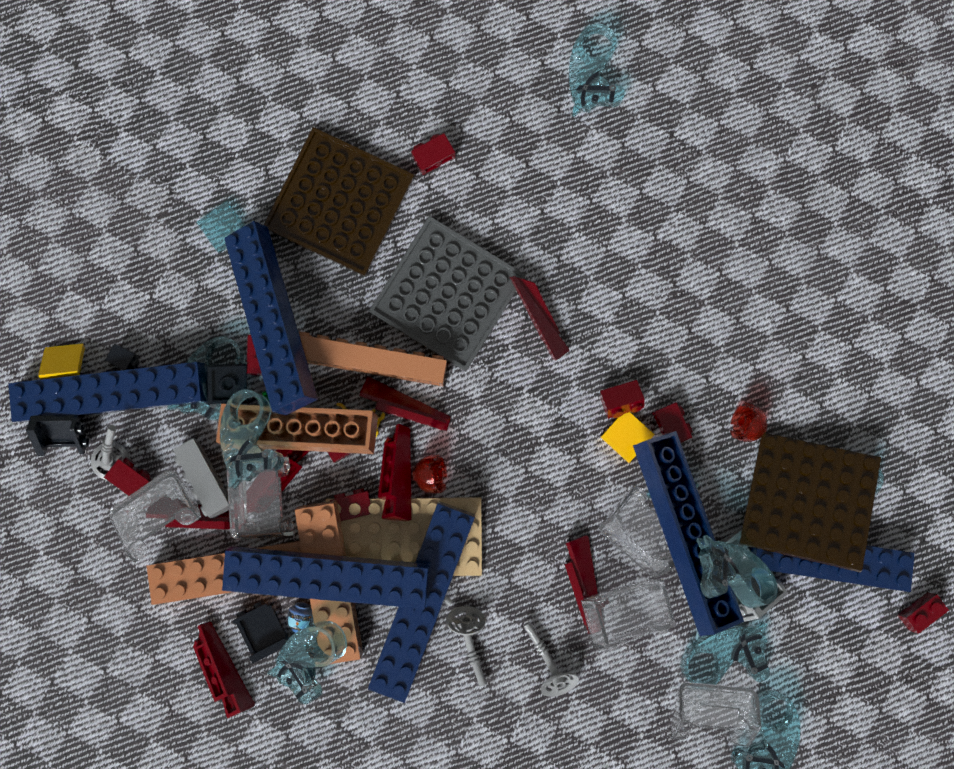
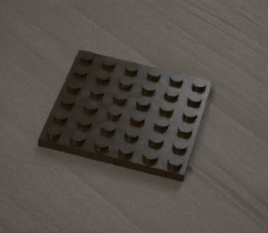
[264,127,415,277]
[739,432,881,573]

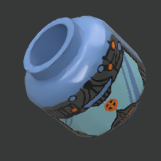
[287,602,313,633]

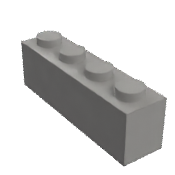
[173,438,234,519]

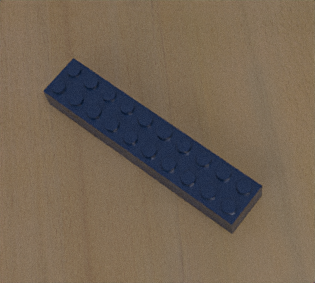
[224,221,318,415]
[8,362,207,422]
[633,431,744,636]
[368,501,475,703]
[222,546,429,609]

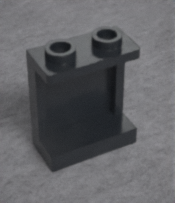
[26,415,89,456]
[232,600,291,664]

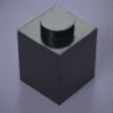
[105,344,140,370]

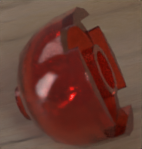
[730,402,767,442]
[413,454,447,494]

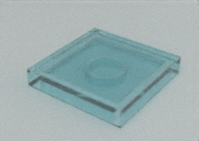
[196,201,245,254]

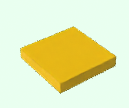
[38,343,85,380]
[600,412,655,463]

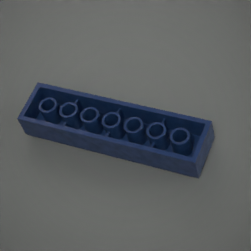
[749,546,915,592]

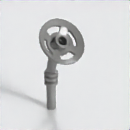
[91,425,130,480]
[446,606,487,687]
[523,622,579,697]

